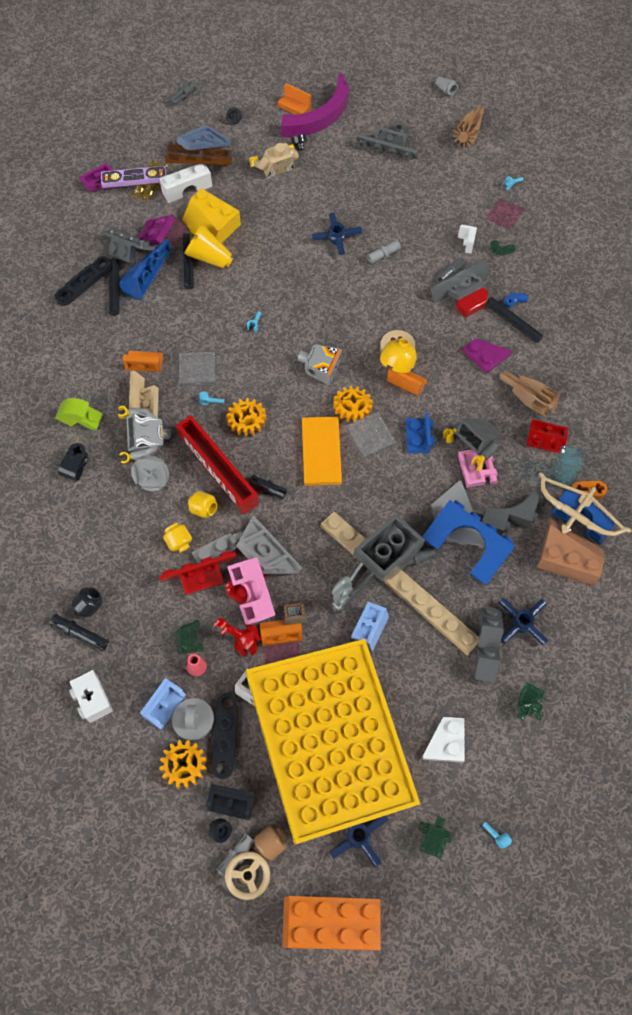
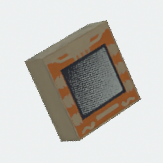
[284,603,306,625]

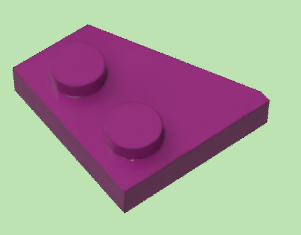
[79,162,122,191]
[462,338,512,374]

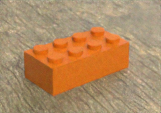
[282,896,381,950]

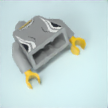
[118,406,171,464]

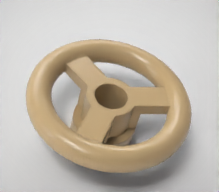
[225,852,270,900]

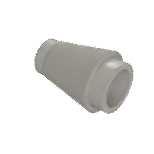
[435,76,458,96]

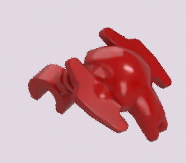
[213,618,262,657]

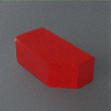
[456,287,488,317]

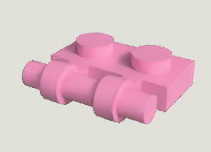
[458,450,498,488]

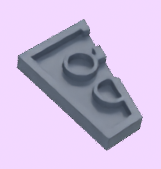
[177,125,231,150]

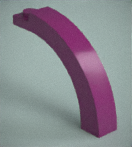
[281,74,349,138]

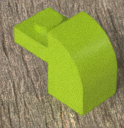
[55,398,102,431]

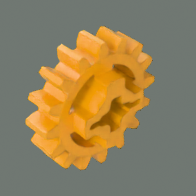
[333,386,373,423]
[227,398,267,437]
[159,740,207,789]

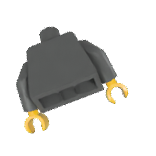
[443,418,502,471]

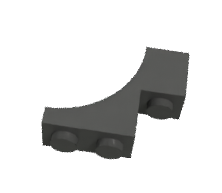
[482,487,543,536]
[474,607,504,683]

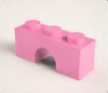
[227,557,275,625]

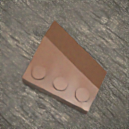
[537,516,605,585]

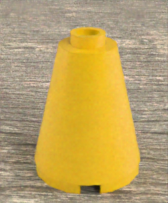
[184,224,233,268]

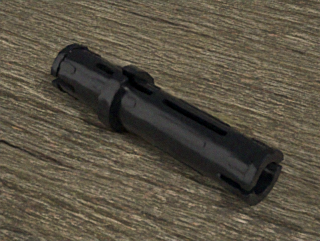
[49,613,109,652]

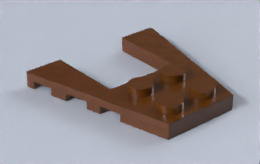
[165,141,232,167]

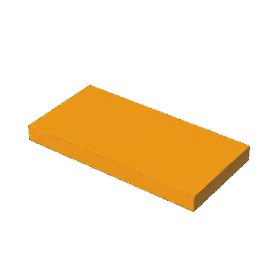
[302,417,342,486]

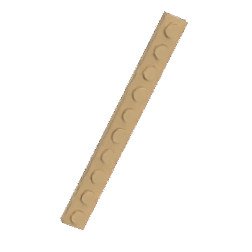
[321,512,479,656]

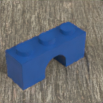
[551,490,615,545]

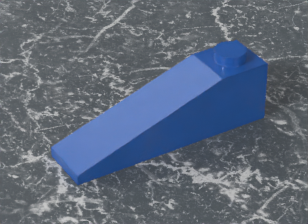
[120,239,171,300]

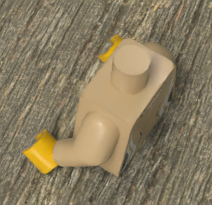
[249,143,299,178]

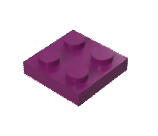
[137,215,175,246]

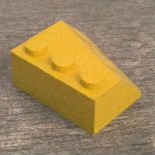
[182,188,241,243]

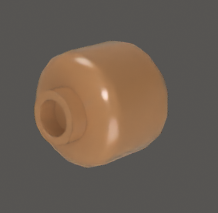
[253,826,287,861]

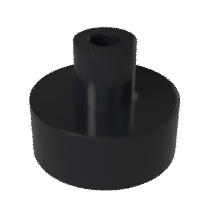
[226,107,242,124]
[291,134,307,150]
[209,818,232,843]

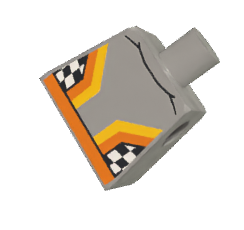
[298,345,342,385]

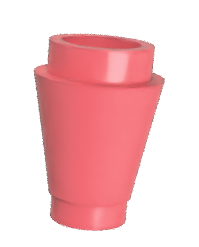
[186,654,207,677]

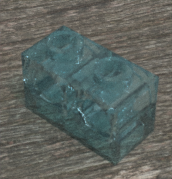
[553,446,582,486]

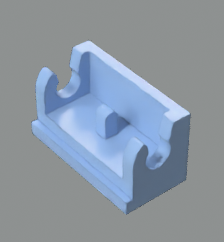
[351,602,389,652]
[140,678,186,730]

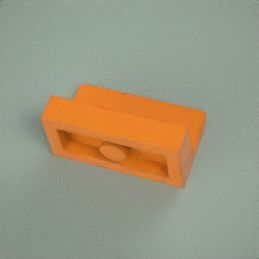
[277,83,311,114]
[123,351,163,372]
[387,367,427,396]
[260,620,303,646]

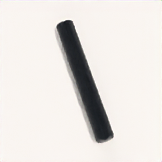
[183,233,194,289]
[109,257,120,316]
[486,297,543,343]

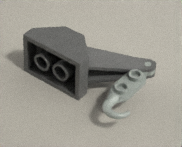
[331,514,425,614]

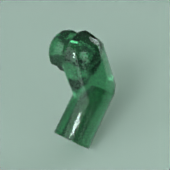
[490,241,515,256]

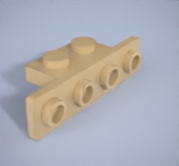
[129,371,159,418]

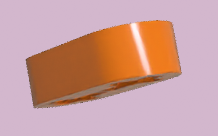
[572,481,607,500]

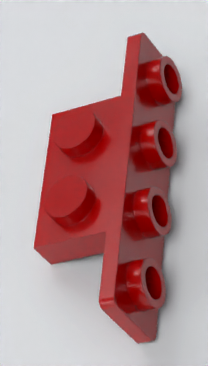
[158,551,237,596]

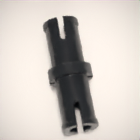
[249,474,288,500]

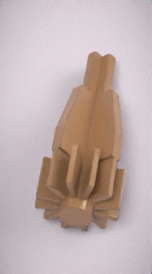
[452,105,485,148]
[500,370,560,417]

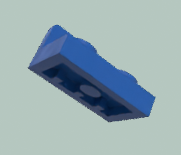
[405,413,434,454]

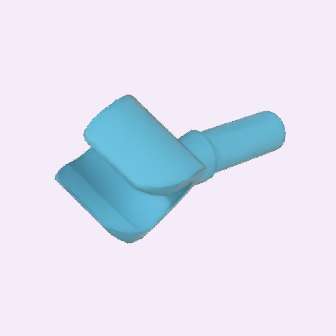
[502,176,523,190]
[247,311,261,332]
[199,391,224,405]
[482,822,512,849]

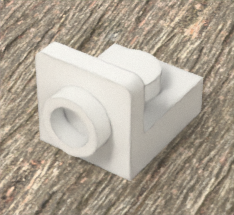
[458,225,477,253]

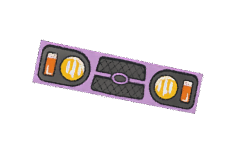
[101,166,167,188]

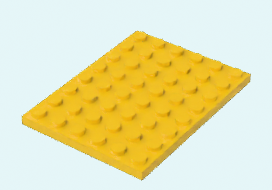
[245,639,420,845]

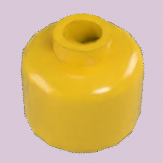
[188,491,217,518]
[163,523,193,553]

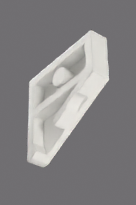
[422,717,465,762]

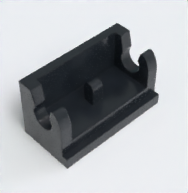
[206,784,255,820]

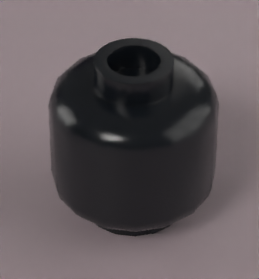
[72,587,103,617]

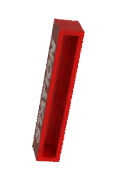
[176,415,259,515]

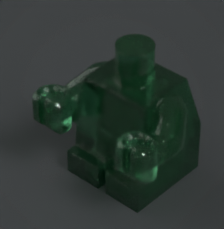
[175,620,204,655]
[516,682,546,721]
[418,816,453,859]

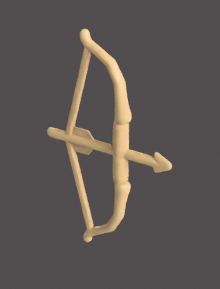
[539,473,632,536]

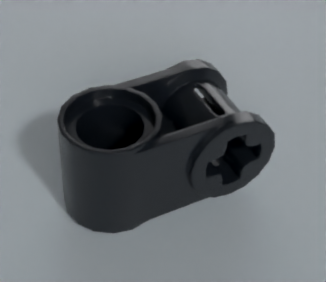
[58,443,89,481]

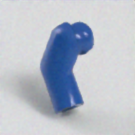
[504,293,528,307]

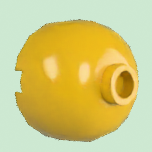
[380,338,417,373]

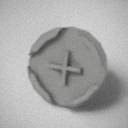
[131,455,169,492]
[172,698,215,742]

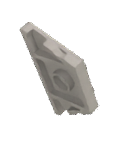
[430,481,485,548]
[236,516,302,574]

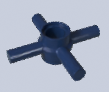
[312,212,362,255]
[498,597,549,646]
[329,816,388,868]

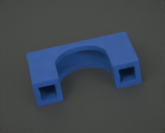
[422,500,515,586]

